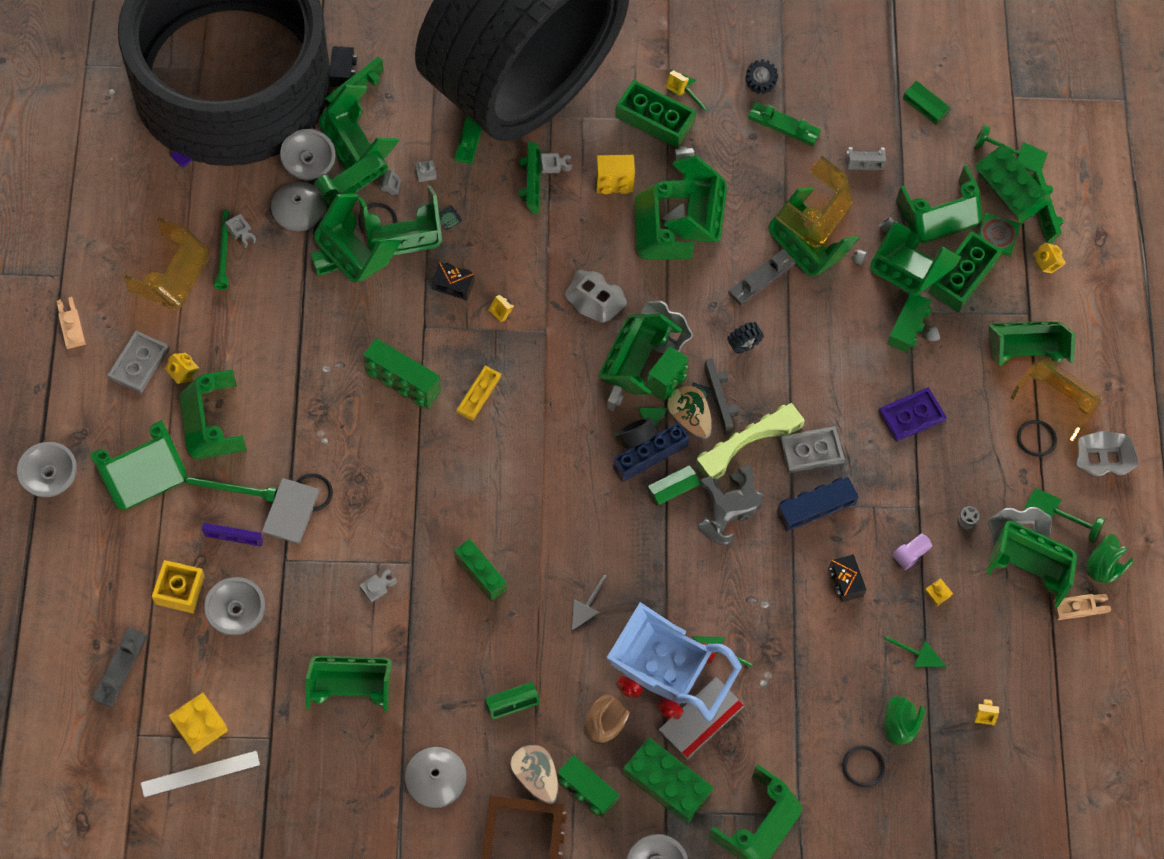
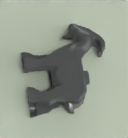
[698,465,765,545]

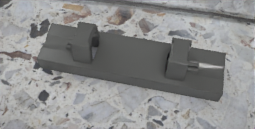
[728,249,796,306]
[704,358,739,434]
[92,627,148,708]

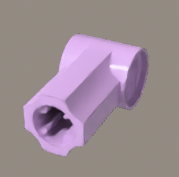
[892,534,933,570]

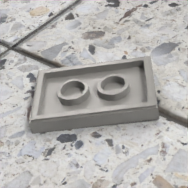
[107,330,170,394]
[779,426,845,473]
[262,478,320,545]

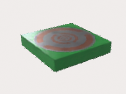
[979,213,1021,257]

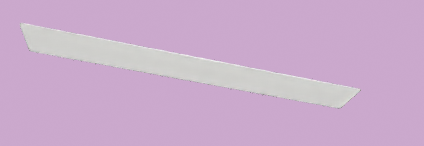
[141,751,260,797]

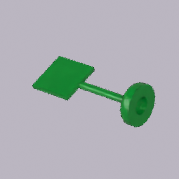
[974,124,1048,173]
[1023,488,1106,543]

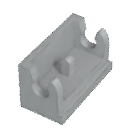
[847,147,886,170]

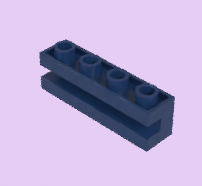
[613,423,689,482]
[777,477,859,531]

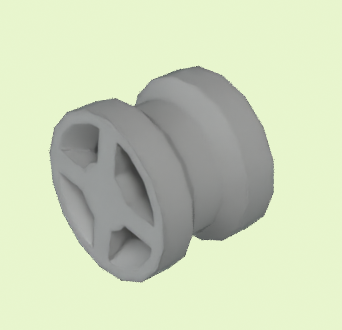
[958,506,980,530]

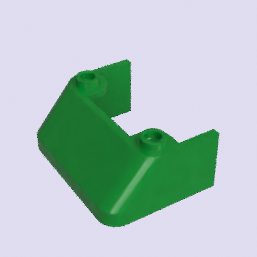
[319,85,399,170]
[664,155,727,243]
[896,165,983,244]
[634,181,694,260]
[358,185,442,255]
[768,187,859,277]
[314,194,401,282]
[599,313,682,395]
[988,321,1075,366]
[180,369,247,459]
[986,521,1077,607]
[305,656,392,711]
[708,764,802,859]

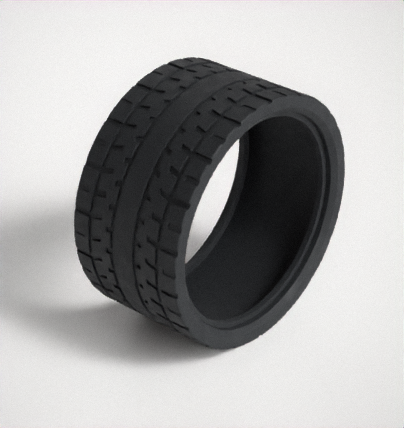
[118,0,330,166]
[415,0,629,141]

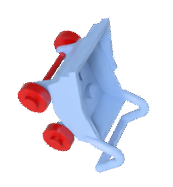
[607,602,742,722]

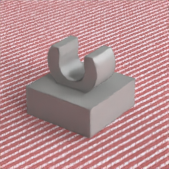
[675,145,694,161]
[415,160,437,182]
[378,170,401,196]

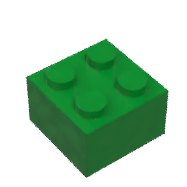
[646,346,689,402]

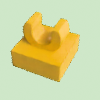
[665,70,689,96]
[488,295,514,322]
[924,578,953,607]
[975,699,999,725]

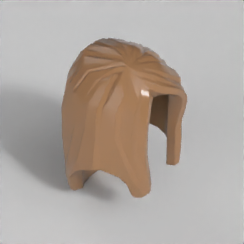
[584,694,630,743]

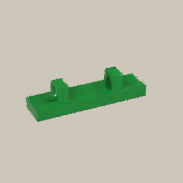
[325,56,384,108]
[748,102,821,146]
[455,116,483,165]
[519,141,541,214]
[1031,171,1064,243]

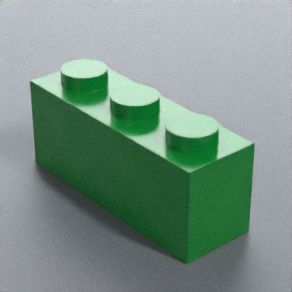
[887,294,933,353]
[454,538,507,601]
[557,754,620,818]

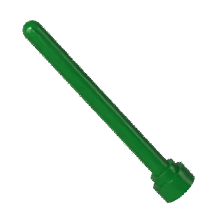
[213,209,230,290]
[185,477,278,503]

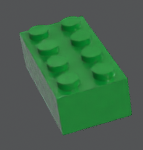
[615,79,696,149]
[974,143,1050,224]
[928,231,1003,313]
[363,338,441,409]
[622,737,714,825]

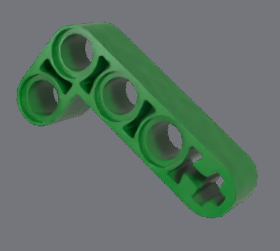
[314,151,389,206]

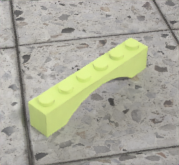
[696,403,805,480]

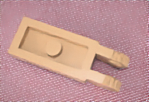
[56,297,86,349]
[1053,594,1111,620]

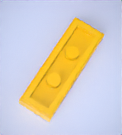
[456,365,502,421]

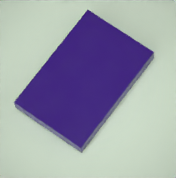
[878,387,947,442]

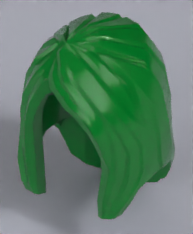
[1086,534,1134,583]
[883,696,925,745]

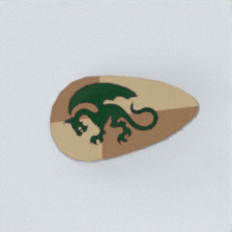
[667,386,712,438]
[511,745,558,804]

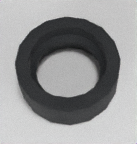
[618,418,657,448]

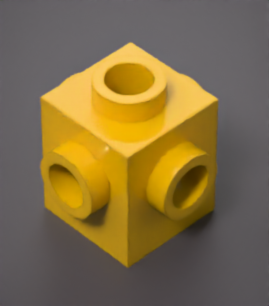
[1033,243,1066,274]
[164,352,199,384]

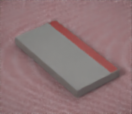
[658,677,745,760]

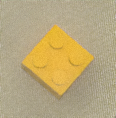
[596,155,635,194]
[152,560,205,613]
[168,693,228,754]

